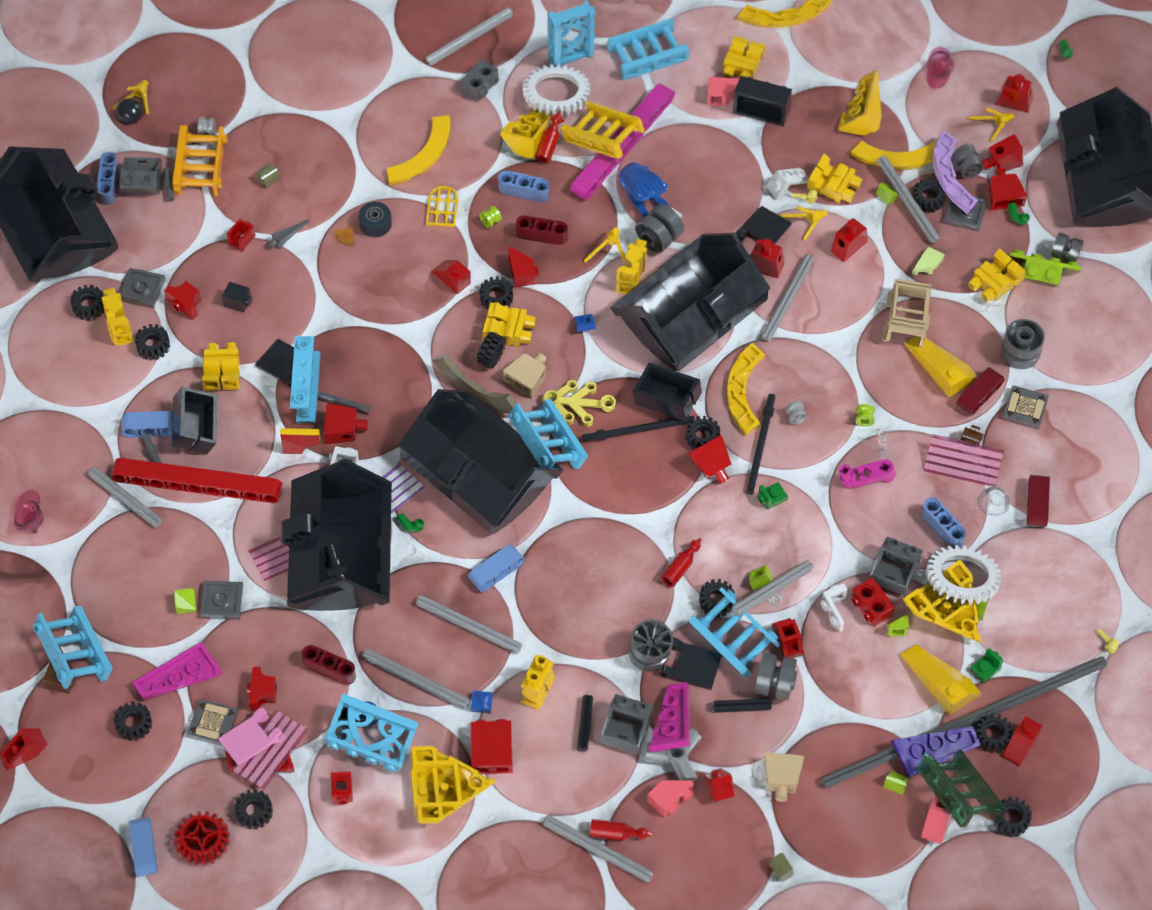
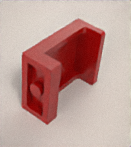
[471,719,513,775]

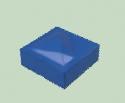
[574,314,596,332]
[471,691,493,713]

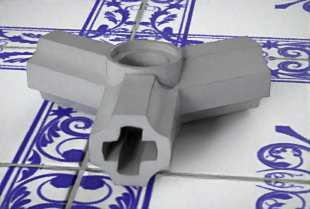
[645,728,702,782]

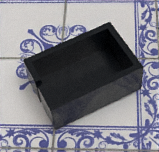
[733,75,792,127]
[632,363,702,421]
[171,386,217,454]

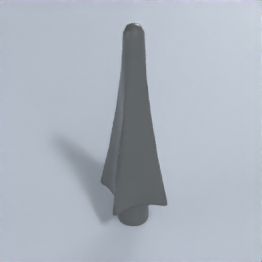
[267,219,309,249]

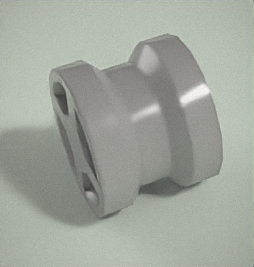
[198,117,216,135]
[785,401,808,424]

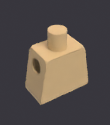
[503,353,547,399]
[764,752,804,802]

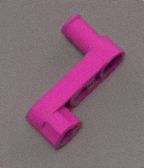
[839,459,896,489]

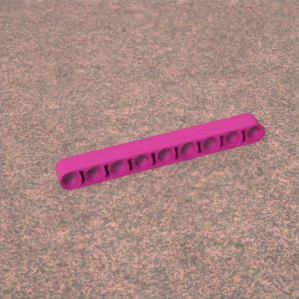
[570,83,675,200]

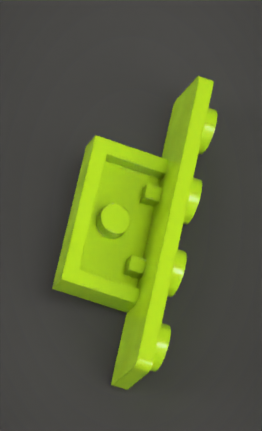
[1008,250,1082,285]

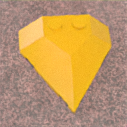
[902,560,981,643]
[410,746,496,824]

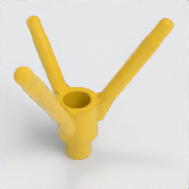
[112,80,149,114]
[968,108,1014,142]
[780,206,827,241]
[584,228,625,262]

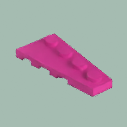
[132,642,223,701]
[649,682,690,752]

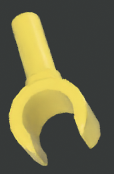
[791,190,818,204]
[1097,629,1118,654]

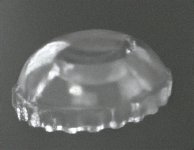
[978,486,1011,516]

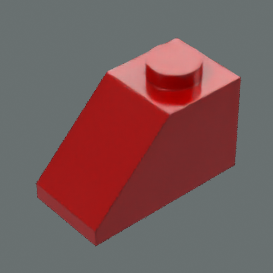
[508,247,539,288]
[432,260,471,294]
[1002,716,1043,767]
[0,728,48,770]

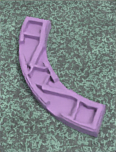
[933,130,978,214]

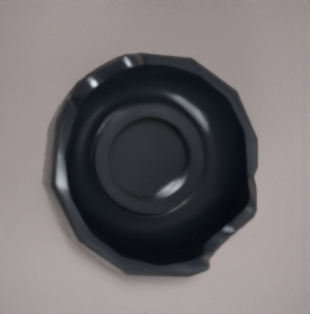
[116,98,144,125]

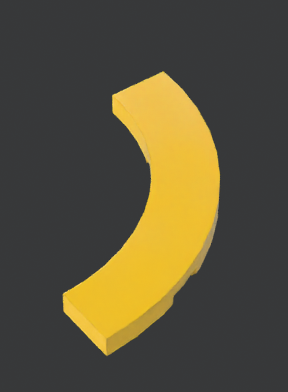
[737,0,833,28]
[387,115,451,186]
[850,138,938,170]
[727,342,765,436]

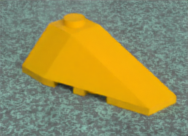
[838,70,881,136]
[500,108,557,159]
[904,336,978,398]
[900,644,982,715]

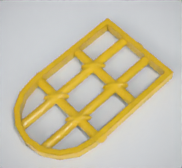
[426,186,459,227]

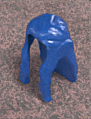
[619,162,669,218]

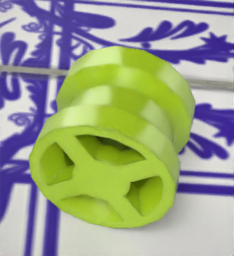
[479,205,502,228]
[855,404,875,427]

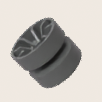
[635,203,684,253]
[1001,319,1045,369]
[628,620,673,671]
[755,652,798,701]

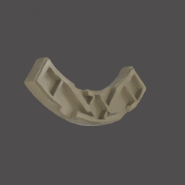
[432,354,517,413]

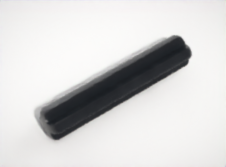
[577,695,593,752]
[712,698,772,713]

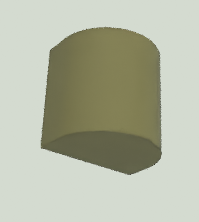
[254,163,280,188]
[769,852,794,881]

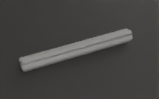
[88,467,162,528]

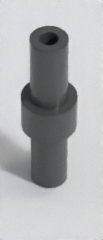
[163,168,175,201]
[142,433,162,463]

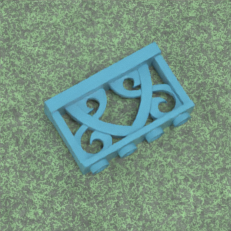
[547,1,596,68]
[324,694,419,772]

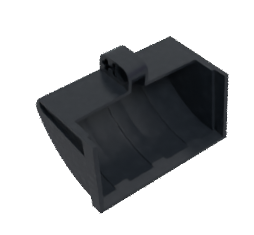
[1057,86,1152,227]
[0,146,118,282]
[610,233,771,371]
[398,389,563,534]
[280,459,392,611]

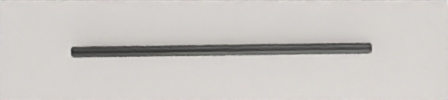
[821,656,1107,788]

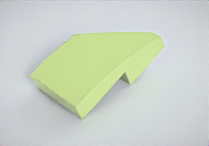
[912,247,945,275]

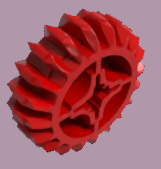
[174,810,230,866]

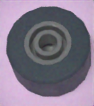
[358,202,392,237]

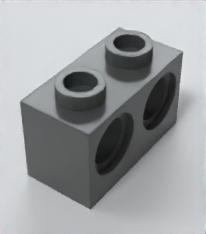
[460,59,499,102]

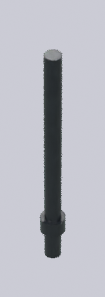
[746,394,776,495]
[582,416,694,442]

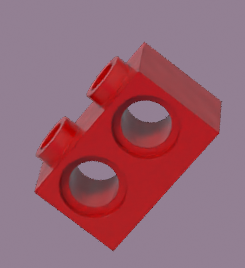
[851,578,895,627]

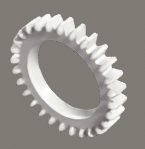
[523,64,591,116]
[926,545,1002,605]

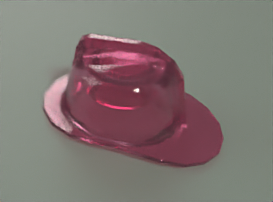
[927,47,955,89]
[13,490,44,534]

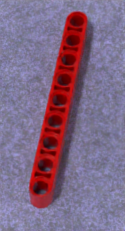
[111,458,283,503]

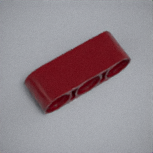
[516,215,568,245]
[956,367,1005,415]
[1027,474,1050,527]
[301,645,356,685]

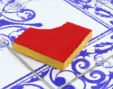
[280,428,321,454]

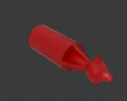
[535,111,564,163]
[660,538,702,587]
[590,819,652,841]

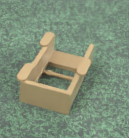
[882,279,932,347]

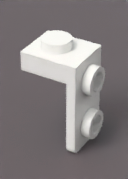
[766,168,809,199]
[328,446,359,465]
[820,583,848,632]

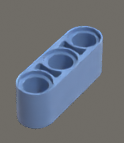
[97,152,119,205]
[498,170,549,202]
[121,411,172,438]
[922,498,966,549]
[468,544,525,592]
[129,817,158,877]

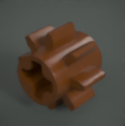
[960,425,983,447]

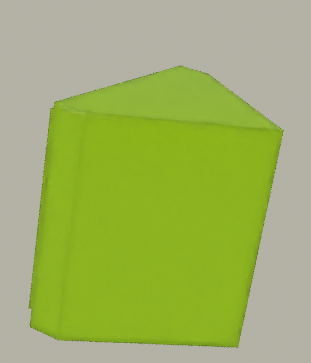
[876,183,899,205]
[884,771,909,795]

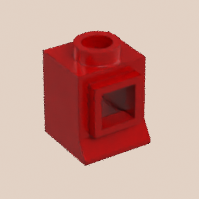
[226,219,256,252]
[331,771,353,805]

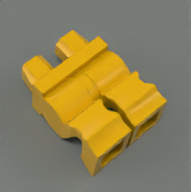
[723,35,766,79]
[807,154,863,203]
[616,239,647,294]
[968,249,1025,303]
[101,288,134,346]
[482,302,536,347]
[202,342,240,391]
[520,655,556,710]

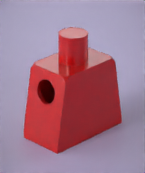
[996,74,1033,113]
[981,134,1023,171]
[989,168,1027,211]
[831,218,868,262]
[750,239,785,279]
[323,403,368,444]
[687,435,732,484]

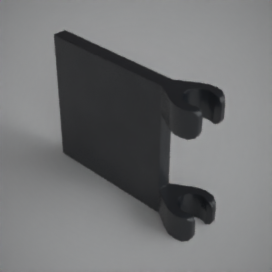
[736,206,792,244]
[255,339,294,388]
[660,637,722,690]

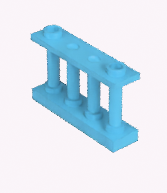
[608,18,689,81]
[290,336,321,424]
[508,399,588,469]
[689,587,780,679]
[33,606,113,689]

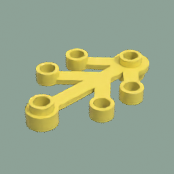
[542,380,616,427]

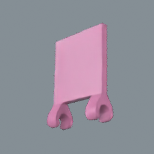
[218,708,285,766]

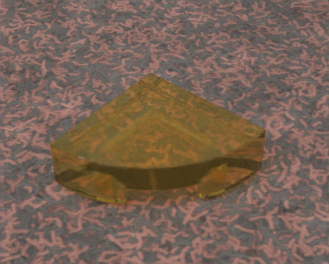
[334,228,354,246]

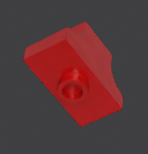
[164,281,201,320]
[771,618,804,658]
[247,667,277,712]
[704,768,735,802]

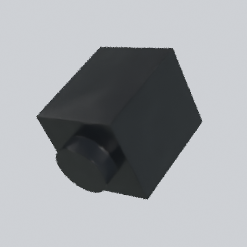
[222,282,253,312]

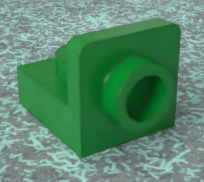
[757,482,788,510]
[970,648,1003,684]

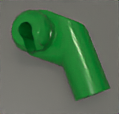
[1059,39,1073,59]
[1007,203,1030,225]
[396,513,424,532]

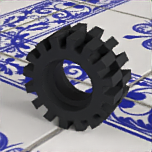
[912,178,946,213]
[479,276,513,310]
[70,285,105,321]
[135,324,170,360]
[477,332,506,369]
[686,416,721,450]
[699,579,735,618]
[114,701,152,741]
[975,713,1013,753]
[235,789,273,830]
[993,797,1032,837]

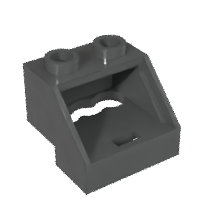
[120,157,162,194]
[869,537,923,596]
[599,694,654,755]

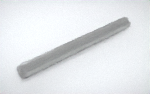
[426,7,513,66]
[877,156,940,243]
[762,254,814,342]
[731,560,814,616]
[416,595,522,654]
[363,649,469,709]
[543,815,653,882]

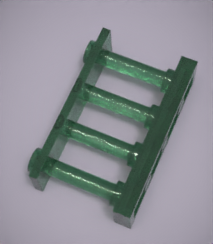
[916,749,1006,828]

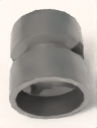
[953,144,984,178]
[1051,232,1084,262]

